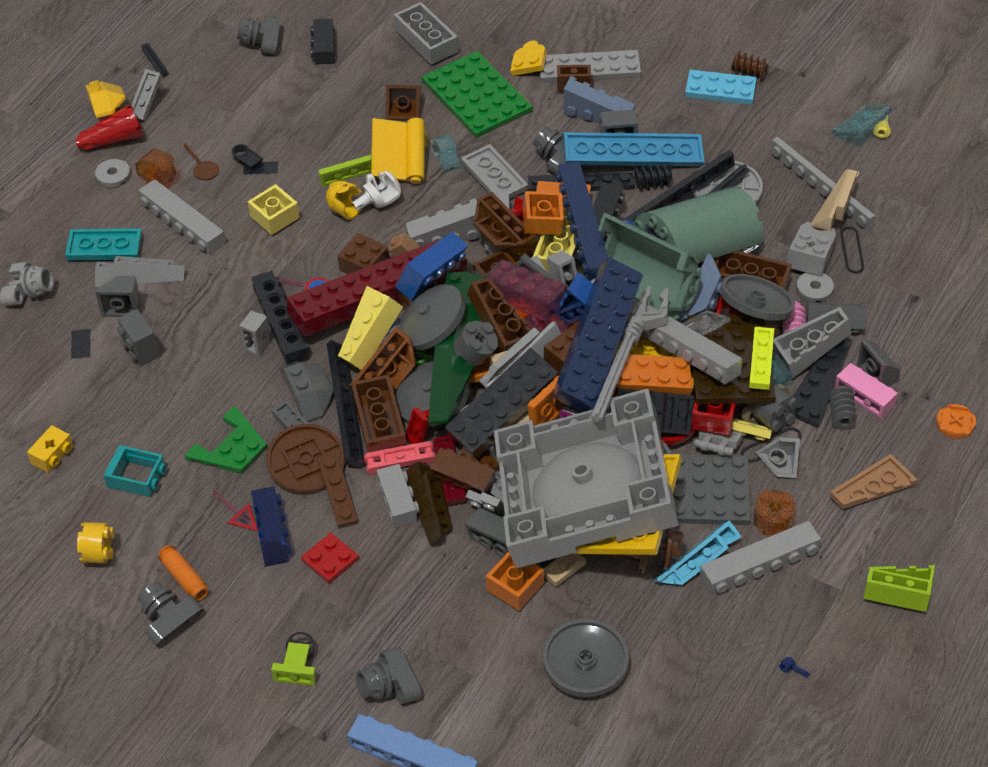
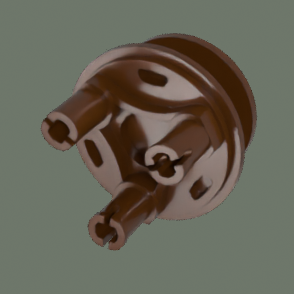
[613,527,684,573]

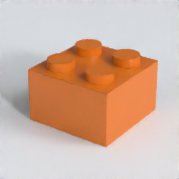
[523,191,564,235]
[486,551,544,611]

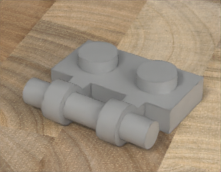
[694,430,743,456]

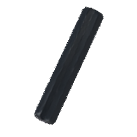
[141,43,168,77]

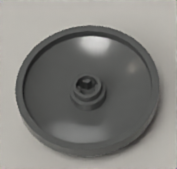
[720,274,795,320]
[399,285,465,350]
[395,361,470,428]
[543,619,629,697]

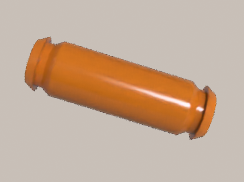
[158,545,208,601]

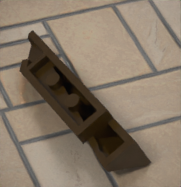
[406,461,452,545]

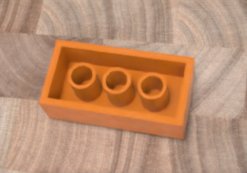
[610,354,693,396]

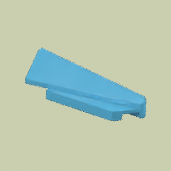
[653,520,742,586]

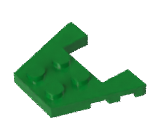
[184,406,267,474]

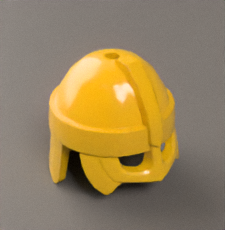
[326,181,362,220]

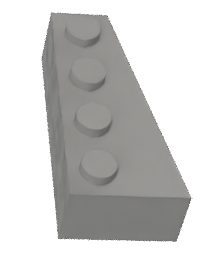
[406,198,481,247]

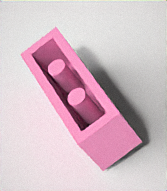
[835,363,898,419]

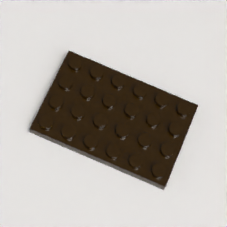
[687,314,776,404]

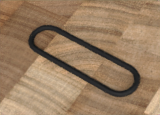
[840,226,864,273]
[741,427,802,462]

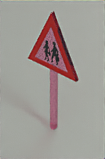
[213,491,258,532]

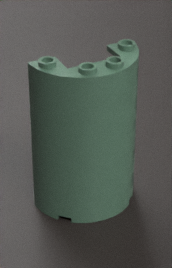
[633,187,763,263]
[583,213,701,320]

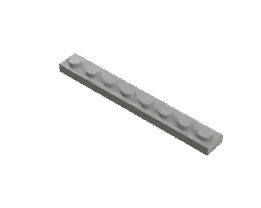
[771,137,875,231]

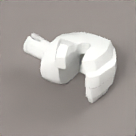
[352,171,401,211]

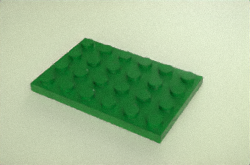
[421,51,533,138]

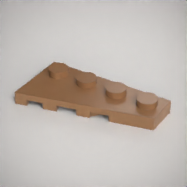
[830,454,918,509]

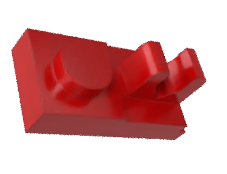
[405,407,430,444]

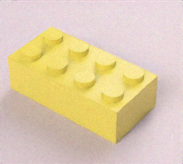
[533,207,577,274]

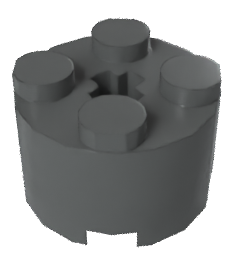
[453,321,498,366]
[753,385,799,432]

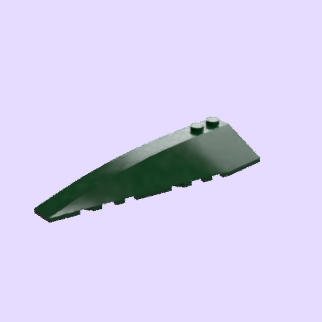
[428,271,507,425]

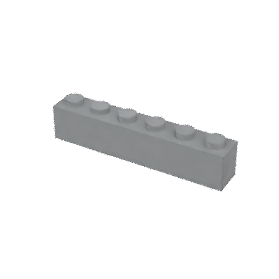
[138,179,226,255]
[699,521,821,596]

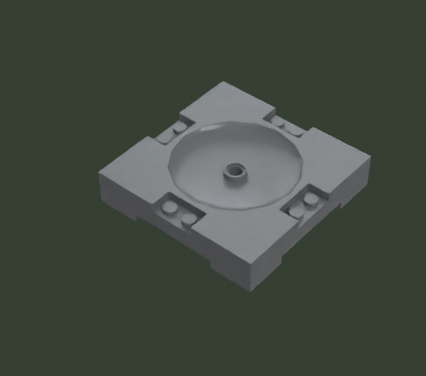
[494,388,679,568]

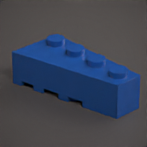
[396,232,468,301]

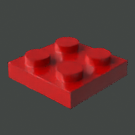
[301,532,359,585]

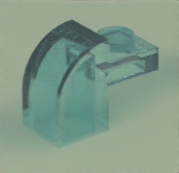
[430,133,461,171]

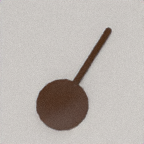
[183,143,219,180]

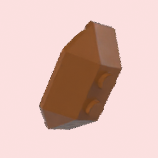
[350,326,416,392]

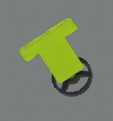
[271,632,317,686]

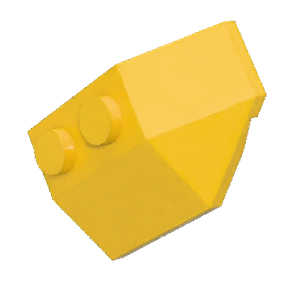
[85,81,126,118]

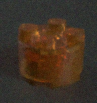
[135,148,177,185]
[753,490,796,536]

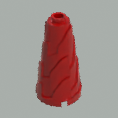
[75,104,144,151]

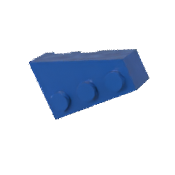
[554,272,593,324]

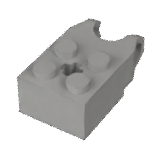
[787,221,836,276]

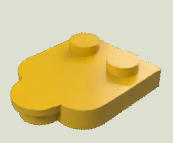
[510,41,547,76]

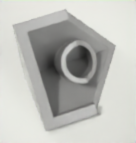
[755,437,800,478]

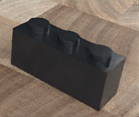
[310,18,335,65]

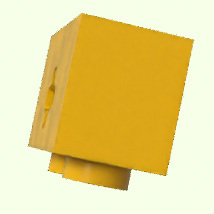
[27,425,73,473]

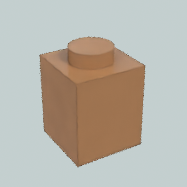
[388,232,420,257]

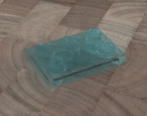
[832,105,892,138]

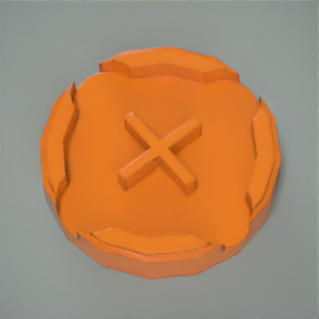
[936,404,976,439]

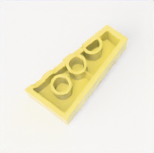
[338,286,403,370]

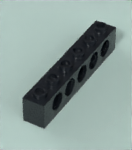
[251,271,310,365]

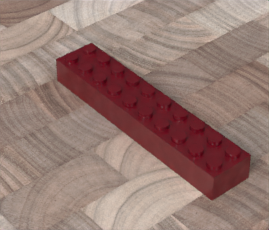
[287,239,467,337]

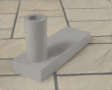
[132,69,165,122]

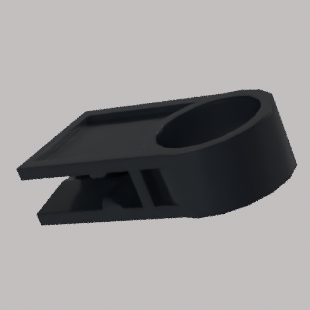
[231,144,264,172]

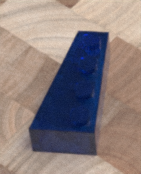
[251,486,292,567]

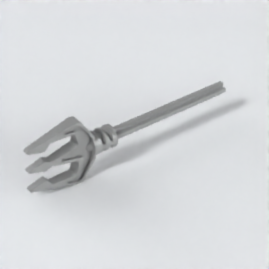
[591,286,669,423]

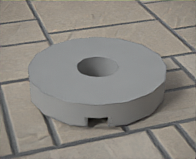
[95,159,130,188]
[797,272,834,302]

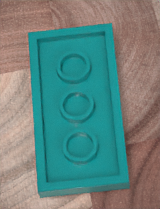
[65,228,142,260]

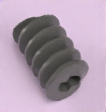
[829,386,857,430]

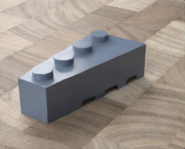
[564,76,635,123]

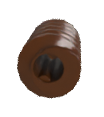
[731,51,769,80]

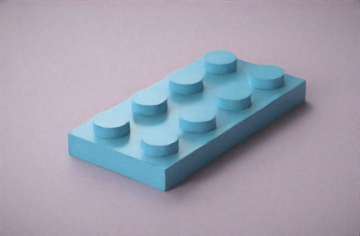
[685,70,757,105]

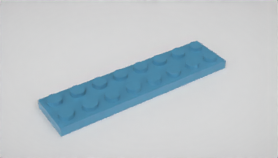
[563,132,705,166]

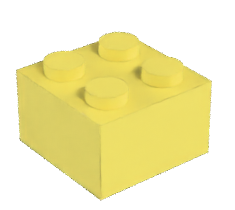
[247,184,300,235]

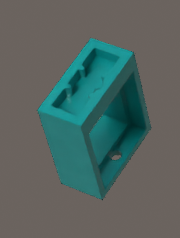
[103,445,167,497]

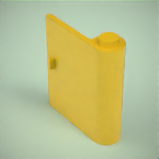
[371,118,425,184]

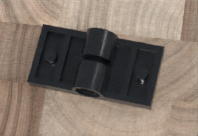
[615,388,694,435]

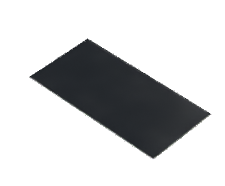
[243,161,278,175]
[71,329,90,359]

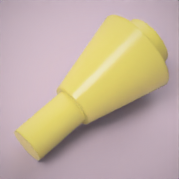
[873,113,891,139]

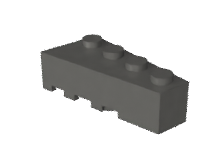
[464,508,550,569]

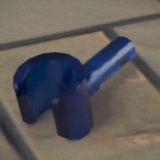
[779,657,810,678]

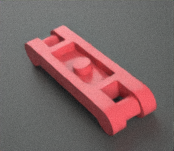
[364,441,436,475]

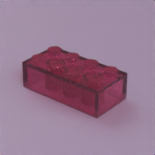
[483,259,568,322]

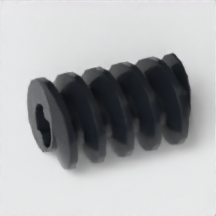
[634,164,672,189]

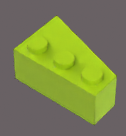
[863,565,935,612]

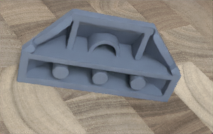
[679,254,723,326]

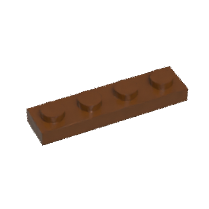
[317,453,358,529]

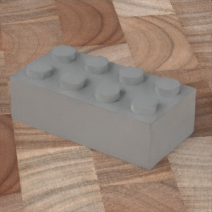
[394,2,459,65]

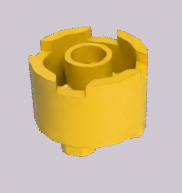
[77,522,115,564]

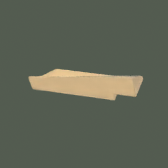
[810,169,859,231]

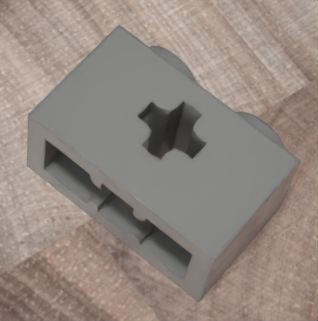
[239,311,271,357]

